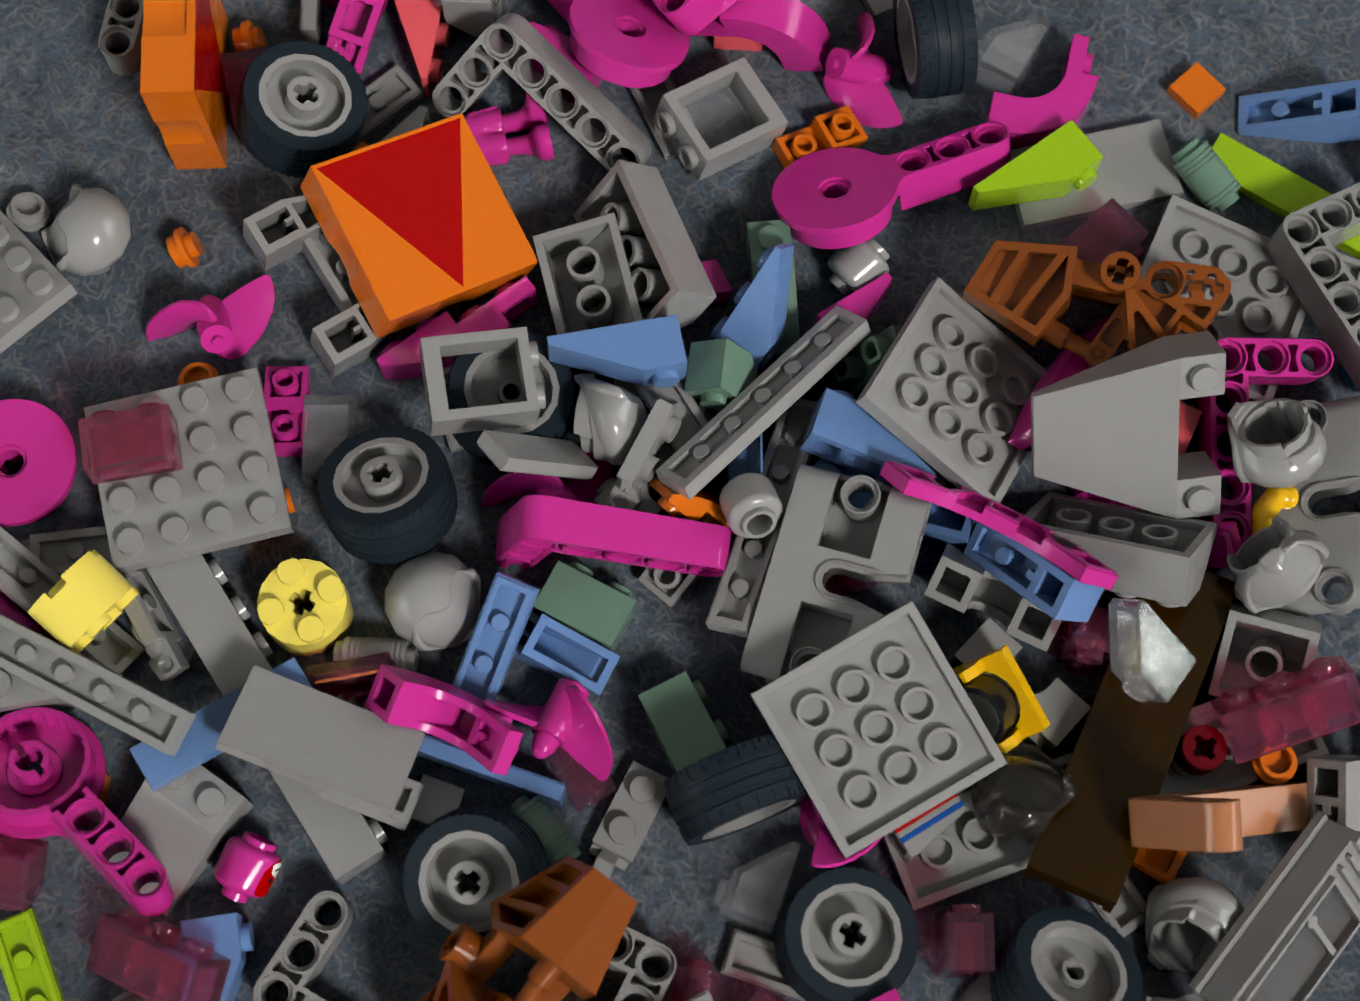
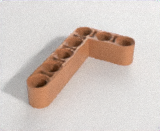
[1128,782,1310,852]

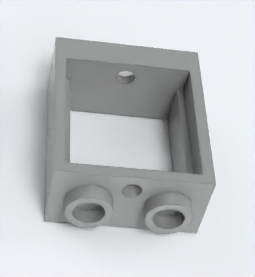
[419,326,546,436]

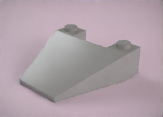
[243,195,387,378]
[1031,331,1226,519]

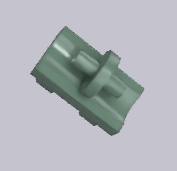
[833,325,902,397]

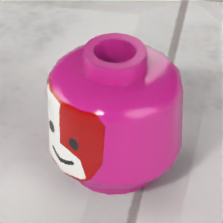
[213,831,282,904]

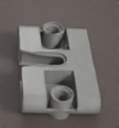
[1251,396,1360,617]
[740,464,932,681]

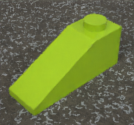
[967,120,1104,211]

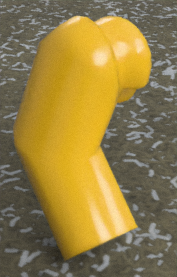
[1252,487,1299,535]

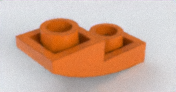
[771,105,868,169]
[649,478,735,535]

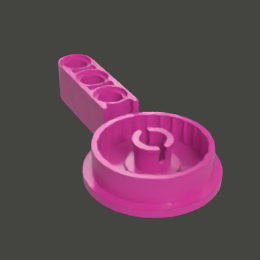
[547,0,690,88]
[772,122,1011,249]
[0,399,78,527]
[0,707,174,917]

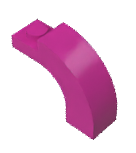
[690,0,831,72]
[986,34,1099,150]
[365,664,524,776]

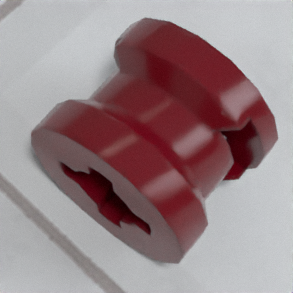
[1174,725,1228,776]

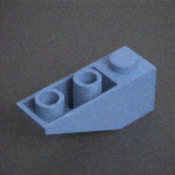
[711,242,794,376]

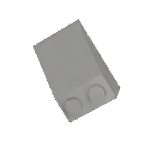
[109,765,254,917]

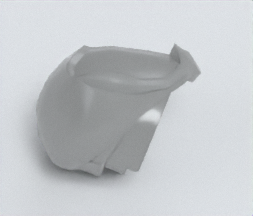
[41,183,131,276]
[573,372,648,466]
[1226,398,1328,489]
[1227,518,1330,614]
[385,551,481,651]
[1145,877,1245,972]

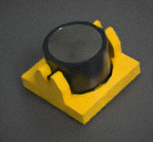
[952,644,1050,755]

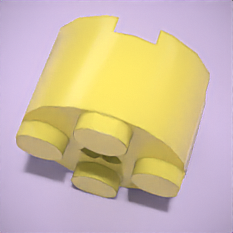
[27,549,140,654]
[257,558,354,657]

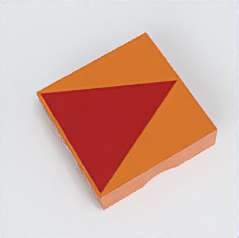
[140,0,229,170]
[300,113,539,339]

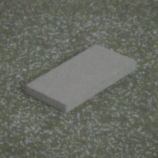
[1011,119,1184,231]
[215,665,426,818]

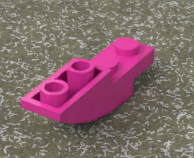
[325,0,389,77]
[376,276,538,380]

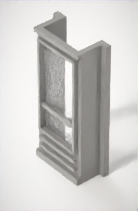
[1188,811,1360,1001]

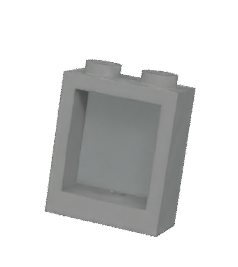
[654,57,789,182]

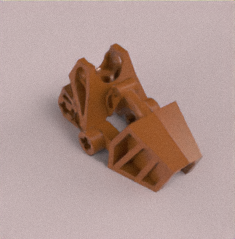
[962,240,1231,368]
[420,856,638,1001]

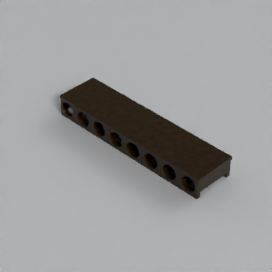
[1023,570,1235,913]

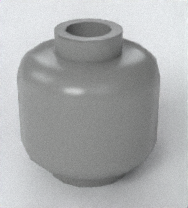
[827,238,890,297]
[719,473,783,539]

